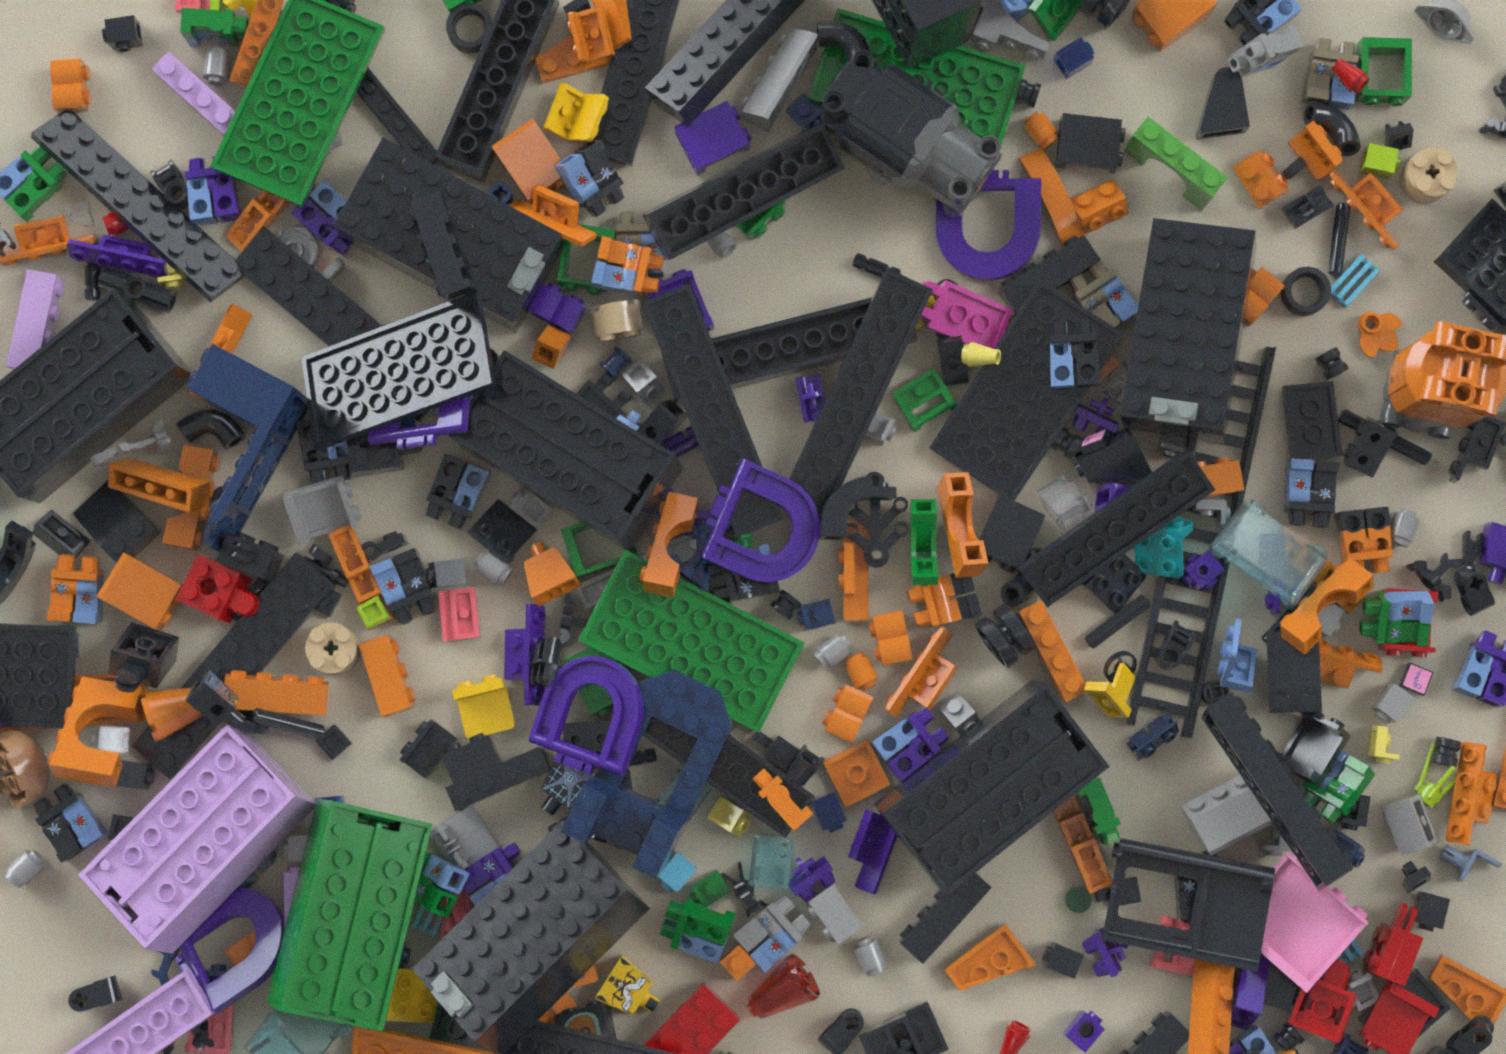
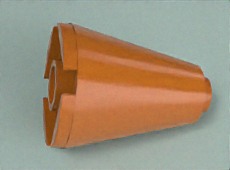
[140,688,204,742]

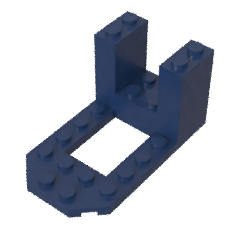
[187,344,308,552]
[561,669,733,878]

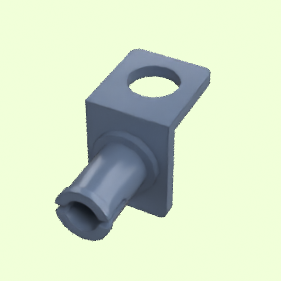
[1439,844,1503,882]

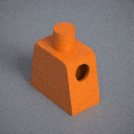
[524,542,582,607]

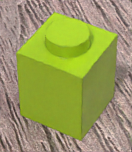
[1359,143,1400,179]

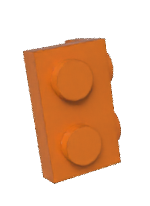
[567,6,615,63]
[1288,121,1343,181]
[1233,150,1289,209]
[1070,179,1129,234]

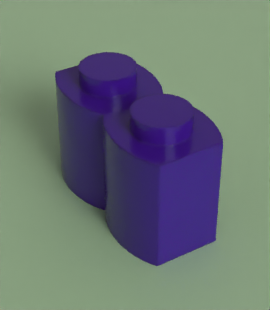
[528,283,587,336]

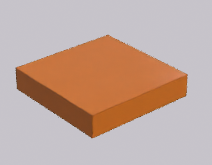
[822,739,891,808]

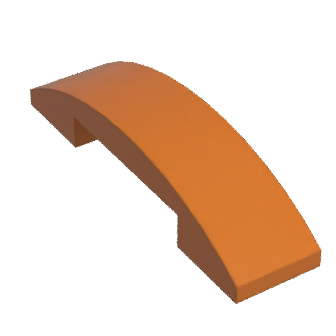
[1019,148,1085,246]

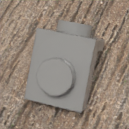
[938,692,980,736]
[1345,970,1379,1011]

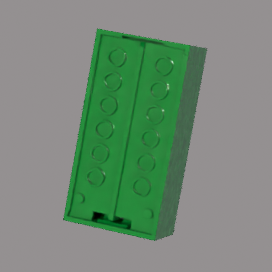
[266,799,432,1031]

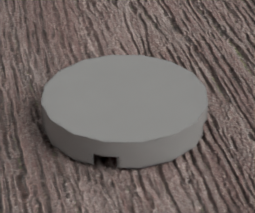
[275,226,319,267]

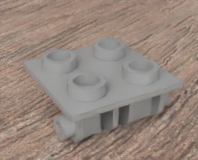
[430,805,499,874]

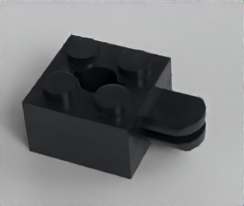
[346,427,424,477]
[216,530,284,582]
[108,622,179,693]

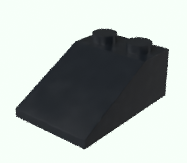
[73,480,161,563]
[1266,630,1322,713]

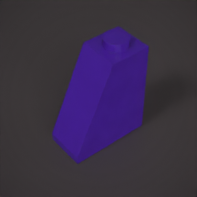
[1231,953,1270,1030]

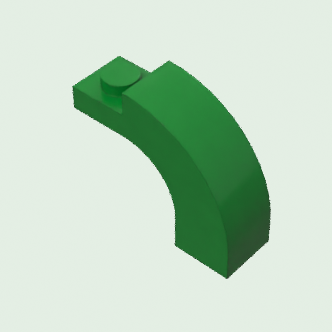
[910,499,939,586]

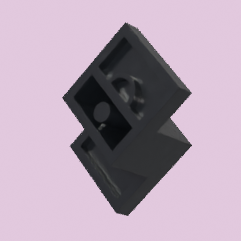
[859,1001,949,1054]

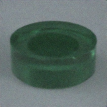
[1065,887,1091,913]

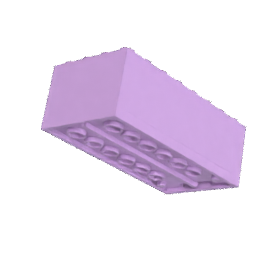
[78,724,316,954]

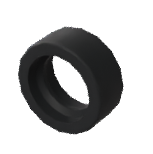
[446,3,492,53]
[1280,266,1331,316]

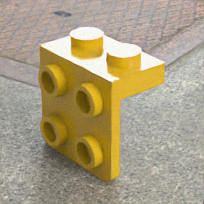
[543,83,609,142]
[452,674,515,739]
[386,968,437,1023]

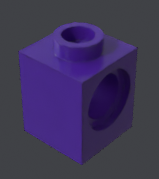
[1063,1010,1105,1053]

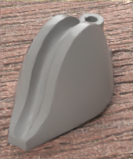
[1414,0,1475,44]

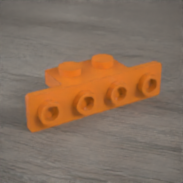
[230,0,284,87]
[1329,170,1404,250]
[508,185,596,246]
[0,215,96,266]
[187,304,252,402]
[838,520,869,621]
[885,626,958,718]
[1319,639,1383,689]
[1445,741,1497,845]

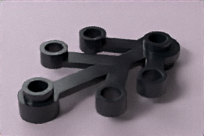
[846,472,909,568]

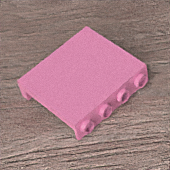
[1261,852,1369,993]

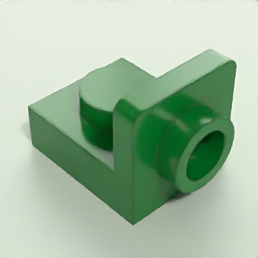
[690,870,731,907]

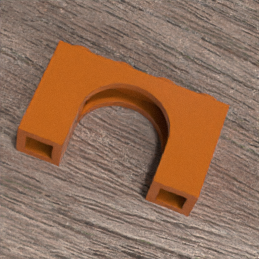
[48,677,143,788]

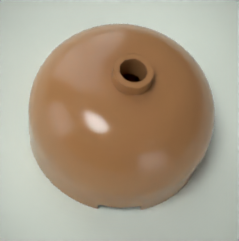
[0,730,50,809]

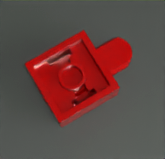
[176,554,260,624]
[1363,902,1423,986]
[1288,960,1359,1044]

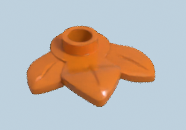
[1357,312,1403,358]

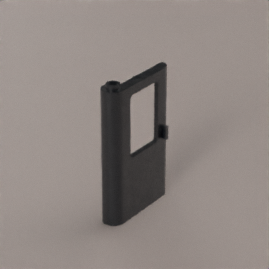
[1102,838,1276,972]

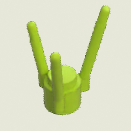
[1414,742,1456,808]

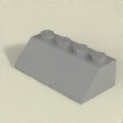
[740,28,818,133]
[1181,775,1273,856]

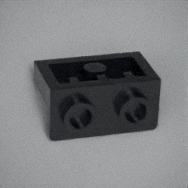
[399,719,457,779]

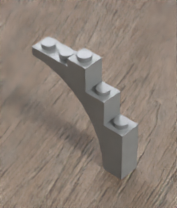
[971,0,1049,59]

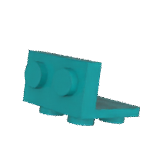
[1134,517,1193,578]

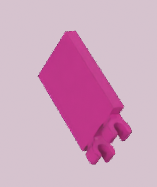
[920,280,1013,349]

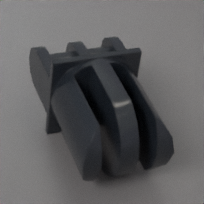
[527,637,561,686]

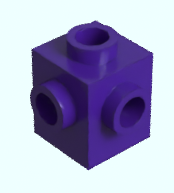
[1182,550,1224,590]

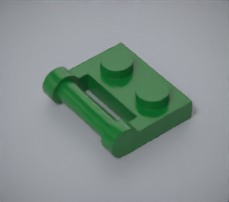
[891,368,957,433]

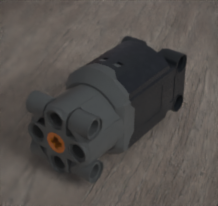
[820,50,1002,218]

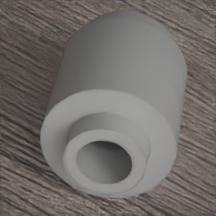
[203,47,231,86]
[1390,508,1419,547]
[474,550,514,586]
[814,634,852,670]
[5,850,44,888]
[853,936,886,977]

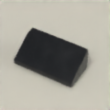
[33,510,90,561]

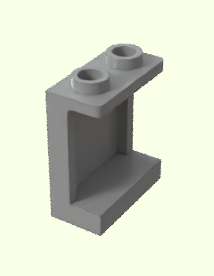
[283,475,361,546]

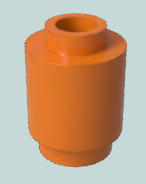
[1024,111,1059,150]
[844,652,878,692]

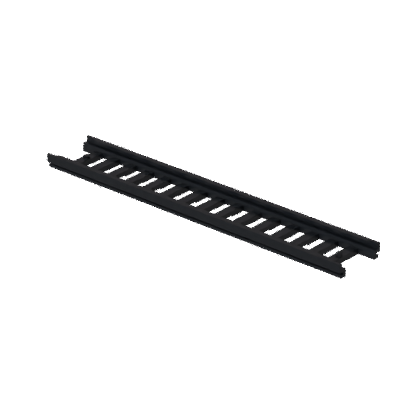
[1126,346,1276,738]

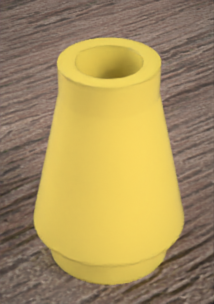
[961,342,1001,367]

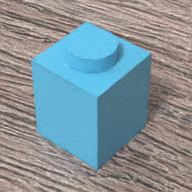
[658,852,697,892]

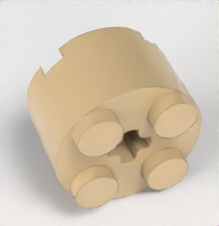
[1400,147,1458,203]
[590,299,645,342]
[305,623,361,675]

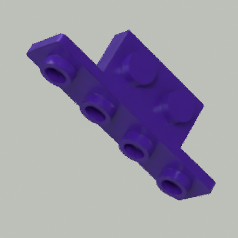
[67,235,168,277]
[504,604,546,706]
[848,809,897,895]

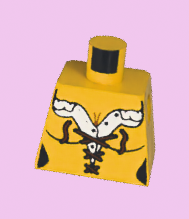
[595,955,660,1014]

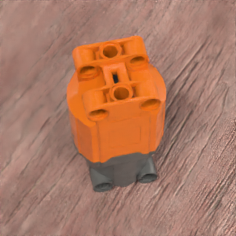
[1379,322,1506,439]

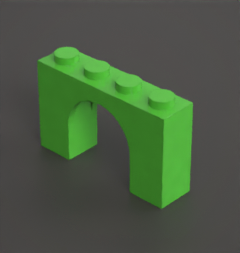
[1124,116,1228,211]

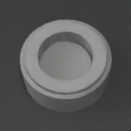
[321,258,345,281]

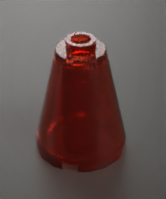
[747,953,820,1019]

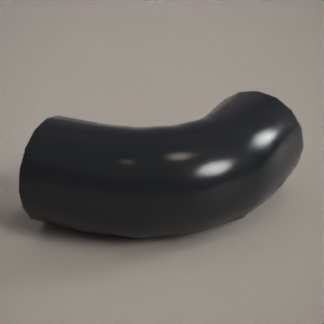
[816,21,871,68]
[1303,101,1361,157]
[176,410,246,449]
[1001,547,1042,607]

